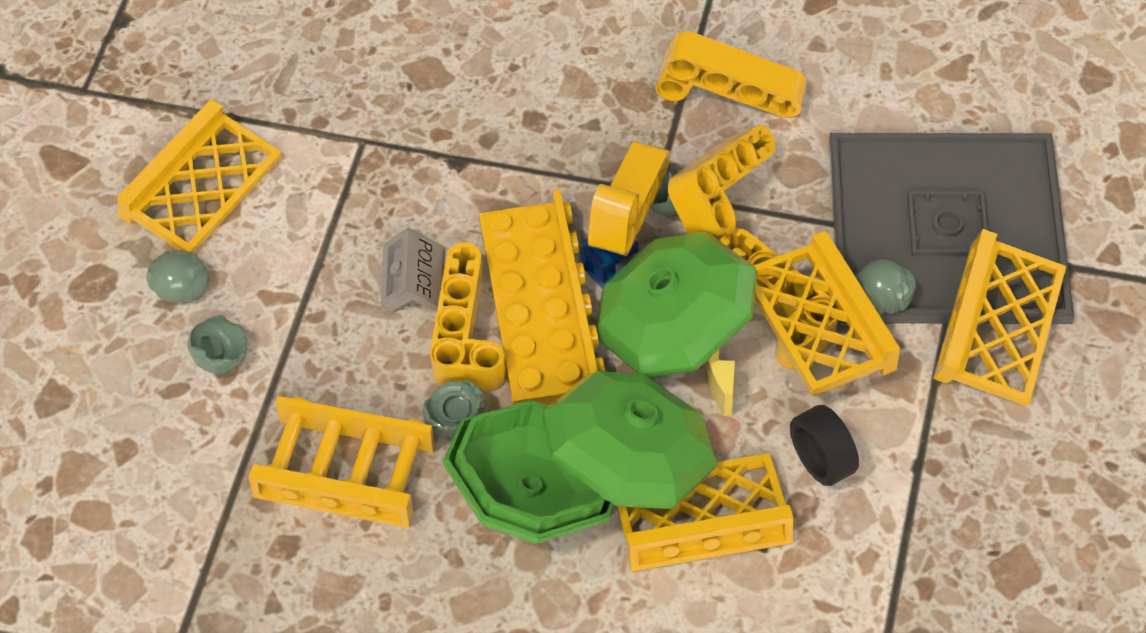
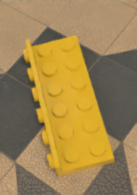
[479,189,605,405]

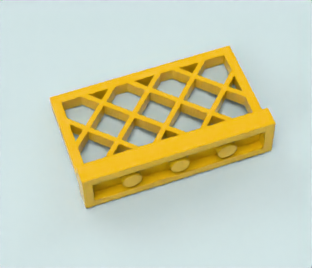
[117,99,282,253]
[933,229,1066,406]
[753,230,900,397]
[616,453,793,572]

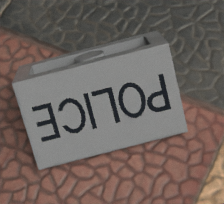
[381,228,443,312]

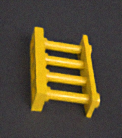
[248,396,435,528]

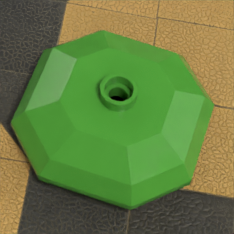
[596,232,757,377]
[542,371,718,509]
[443,400,614,544]

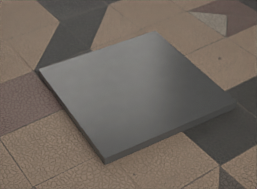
[829,133,1074,324]

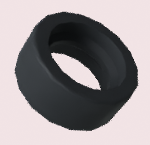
[790,405,859,486]

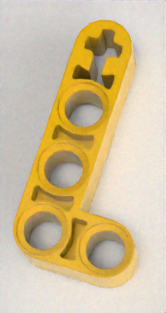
[655,31,807,118]
[668,125,776,238]
[588,141,671,256]
[720,228,838,369]
[430,242,506,392]

